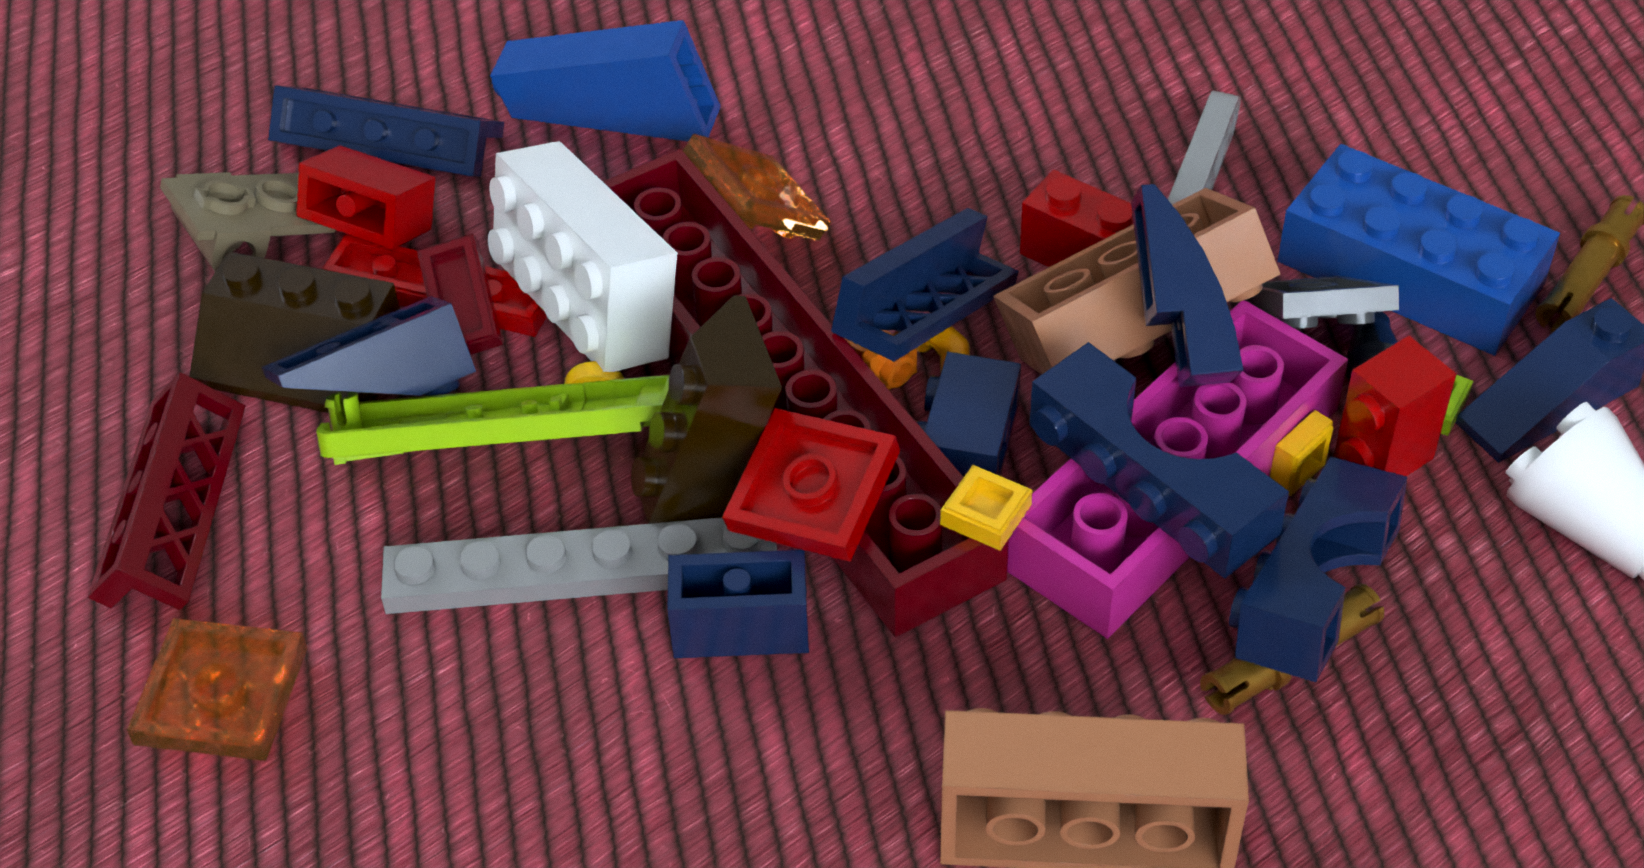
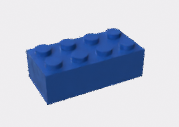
[1277,143,1560,356]

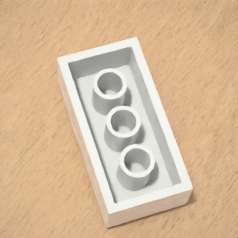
[488,141,677,372]

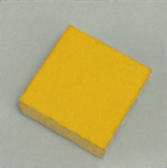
[1270,410,1333,496]
[940,465,1033,551]

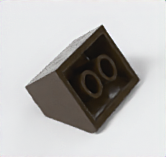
[189,252,400,413]
[631,295,782,523]

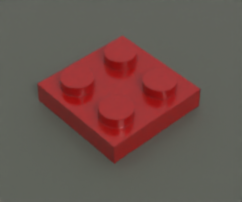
[722,408,901,562]

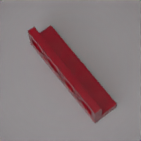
[87,372,246,610]

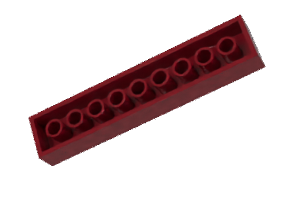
[602,149,1009,638]

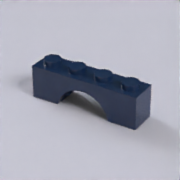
[1029,342,1289,579]
[1229,457,1407,682]

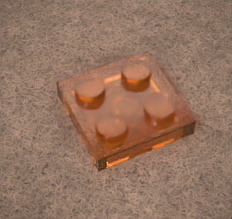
[683,134,831,241]
[127,618,308,761]

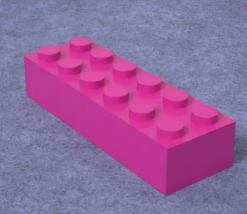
[1007,300,1348,639]

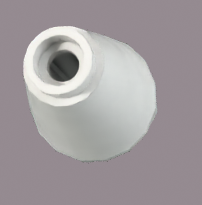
[1505,402,1644,580]

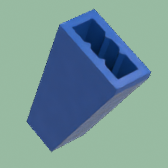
[490,20,721,143]

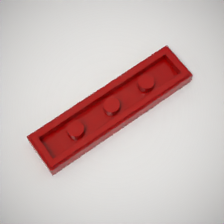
[321,234,547,337]

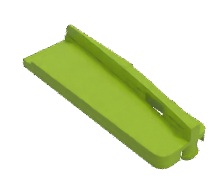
[316,375,670,465]

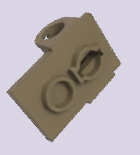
[160,172,336,272]

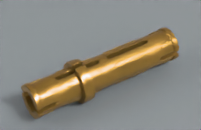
[1535,195,1644,333]
[1200,583,1384,715]

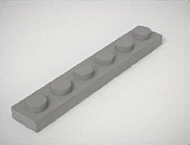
[381,518,777,614]

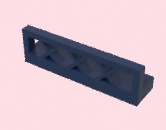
[268,85,505,177]
[831,208,1019,362]

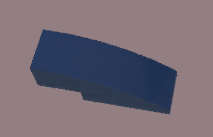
[1131,184,1243,387]

